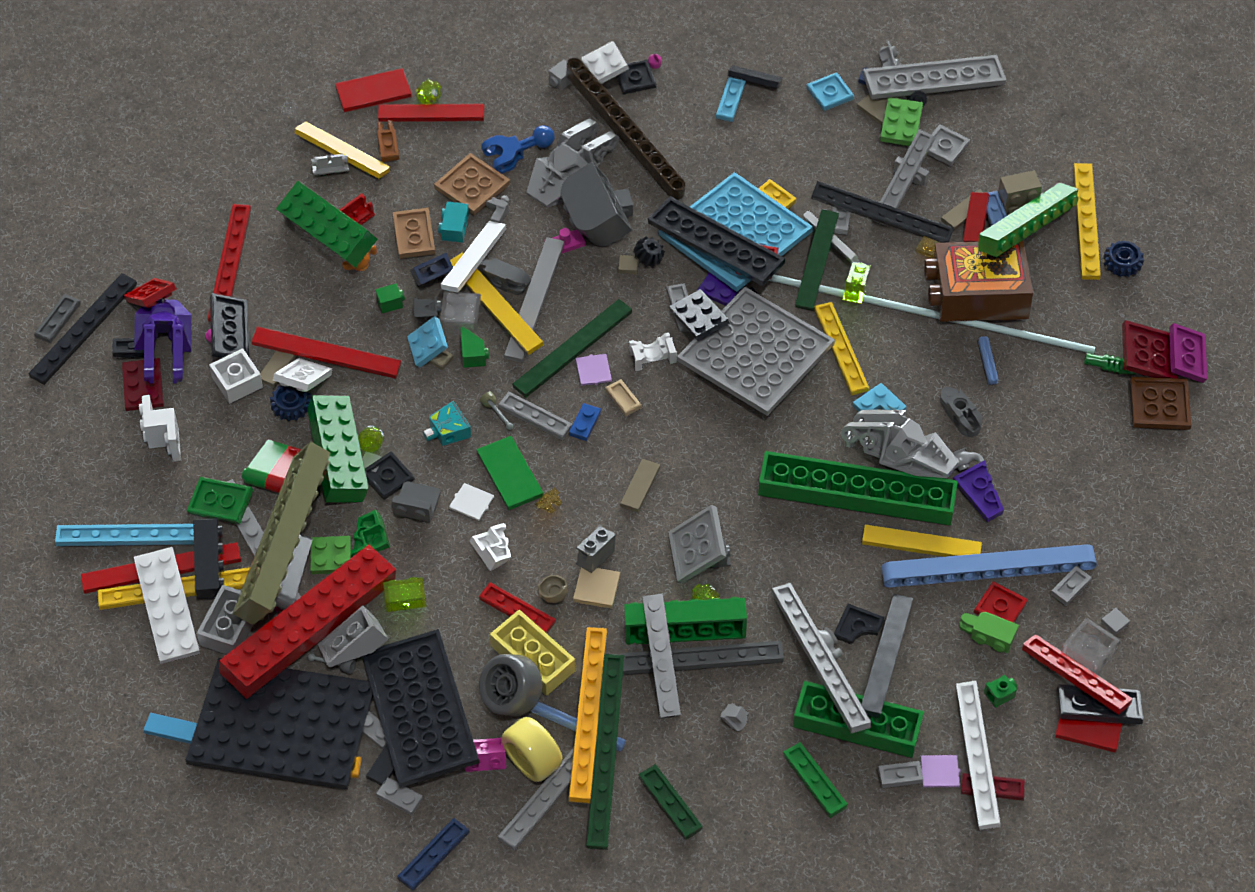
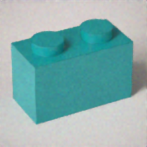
[438,202,469,243]

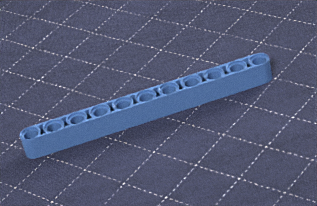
[881,545,1097,588]

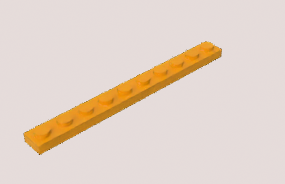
[569,627,607,803]

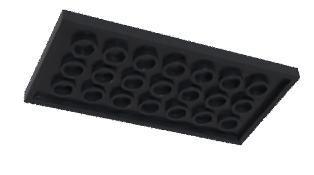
[363,629,480,788]

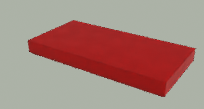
[335,68,412,112]

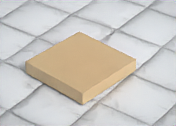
[573,568,620,609]

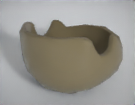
[538,575,568,604]

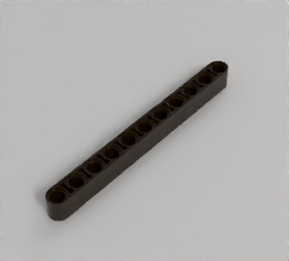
[566,58,685,200]

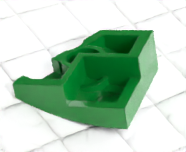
[350,509,390,557]

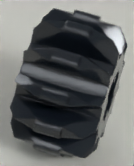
[633,236,665,268]

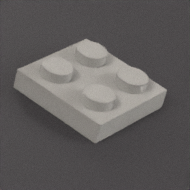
[927,124,970,166]

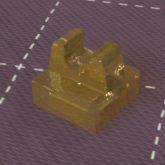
[535,487,562,513]

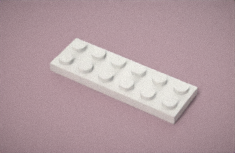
[134,547,200,664]

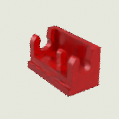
[339,193,375,225]

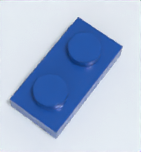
[569,403,601,441]

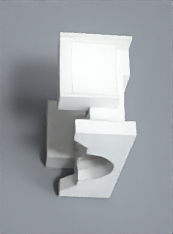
[629,333,677,371]

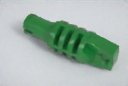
[1084,353,1136,375]

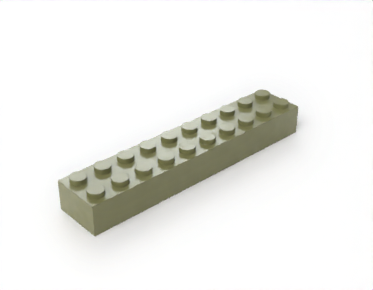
[232,441,330,625]

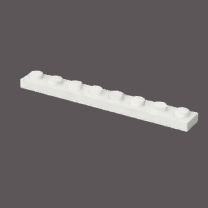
[956,681,1001,830]

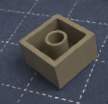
[998,170,1042,215]

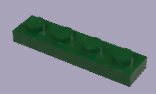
[638,764,703,840]

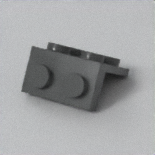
[391,482,441,522]

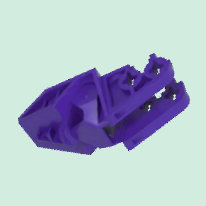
[134,299,192,384]

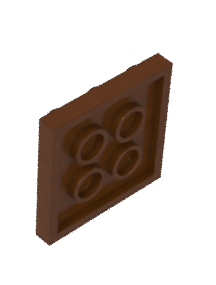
[1130,377,1192,430]

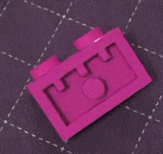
[465,738,506,772]

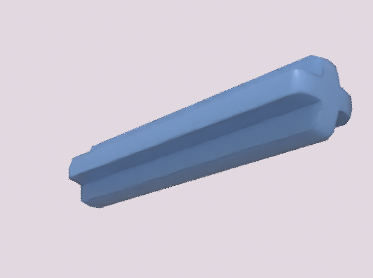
[978,336,998,385]

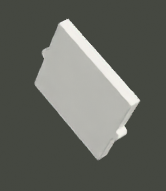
[449,483,494,521]

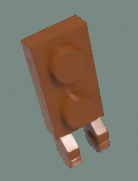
[377,120,399,162]

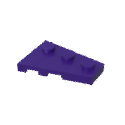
[953,460,1004,522]

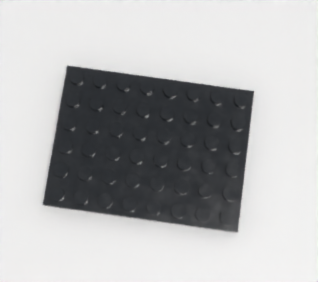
[185,658,374,790]

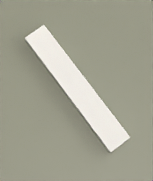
[441,221,506,293]

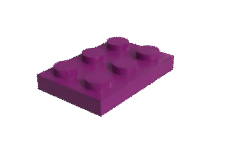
[1169,323,1207,383]

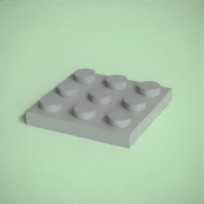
[668,505,726,583]

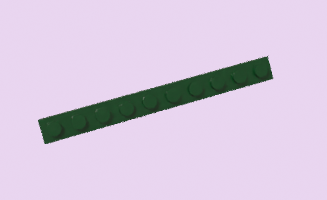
[587,654,624,850]

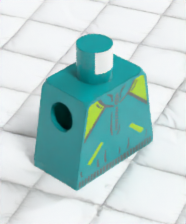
[423,401,472,446]

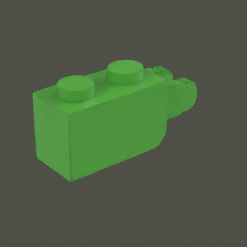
[959,612,1019,653]

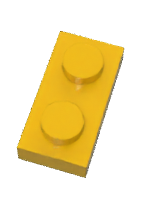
[758,179,796,209]

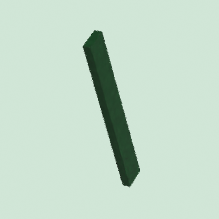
[513,299,632,398]

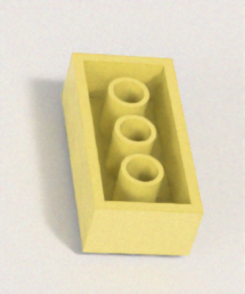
[490,610,576,696]

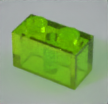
[843,262,870,303]
[383,577,427,612]

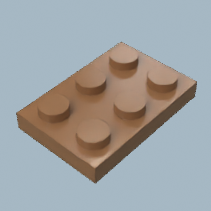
[393,208,435,259]

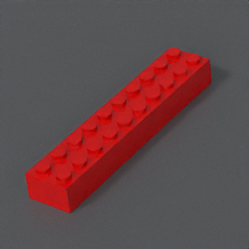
[219,545,396,699]

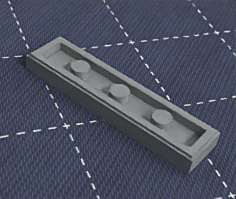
[498,391,573,440]

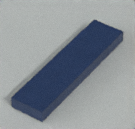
[397,818,470,891]

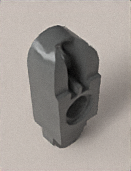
[478,258,531,295]
[940,387,982,437]

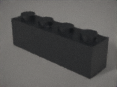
[193,518,225,599]

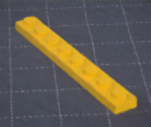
[1073,163,1101,280]

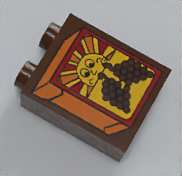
[924,241,1033,322]

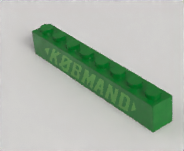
[978,183,1079,257]

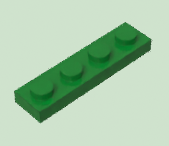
[783,742,848,818]

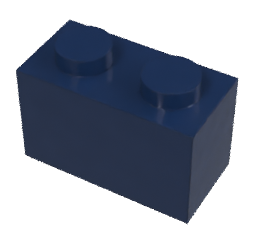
[410,253,453,287]

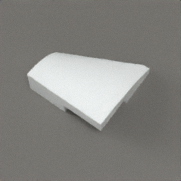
[470,523,511,571]

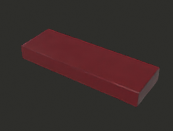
[961,773,1025,801]

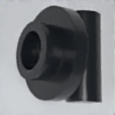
[907,91,927,107]

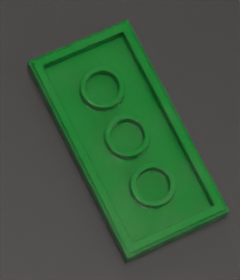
[476,436,544,511]

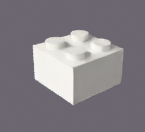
[209,349,263,404]

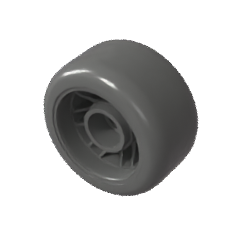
[479,654,542,716]

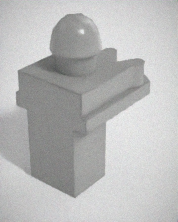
[486,195,510,223]
[720,703,748,731]

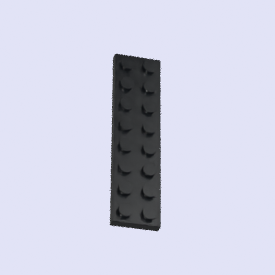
[648,196,785,286]

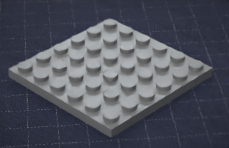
[677,287,835,416]

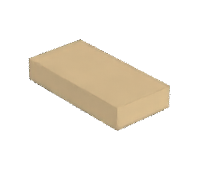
[605,379,642,416]

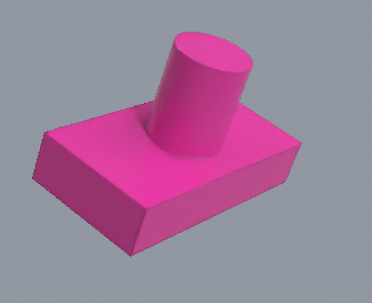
[553,228,586,254]

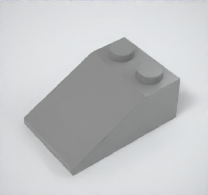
[318,606,388,667]

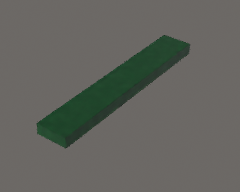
[795,209,839,311]

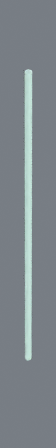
[768,275,1095,354]

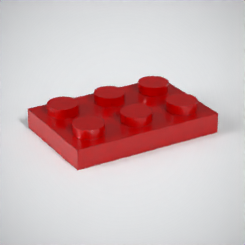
[123,278,177,308]

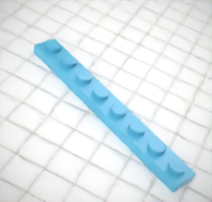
[55,524,194,546]

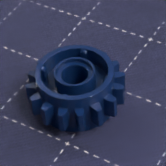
[1103,241,1144,277]
[270,385,311,421]

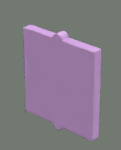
[576,354,612,386]
[921,755,960,787]

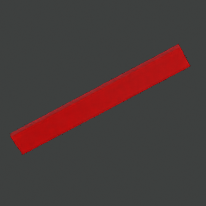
[208,204,251,322]
[251,326,401,379]
[81,542,241,594]

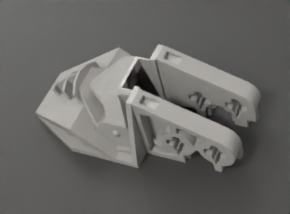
[527,119,619,208]
[841,410,959,478]

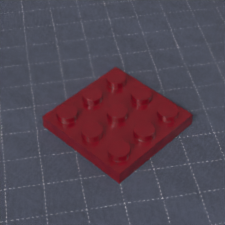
[1122,320,1178,379]

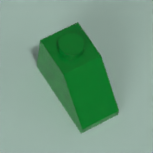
[460,327,489,368]

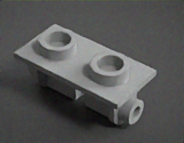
[879,41,901,67]
[311,154,349,175]

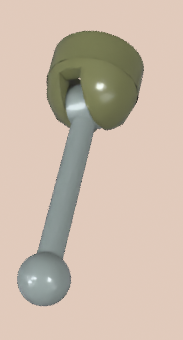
[480,391,513,430]

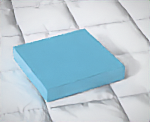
[806,72,854,111]

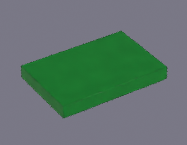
[187,477,253,524]

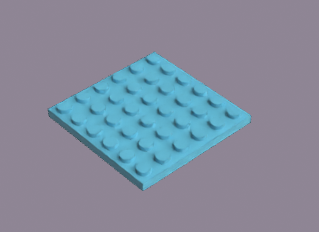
[659,172,813,292]

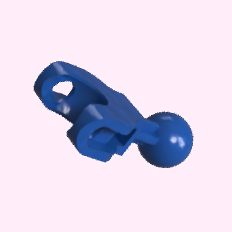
[481,125,555,174]

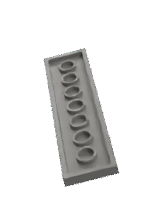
[863,55,1006,99]

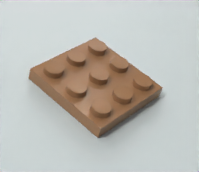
[434,153,510,215]

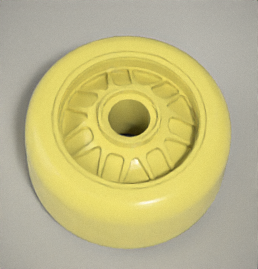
[502,717,562,782]

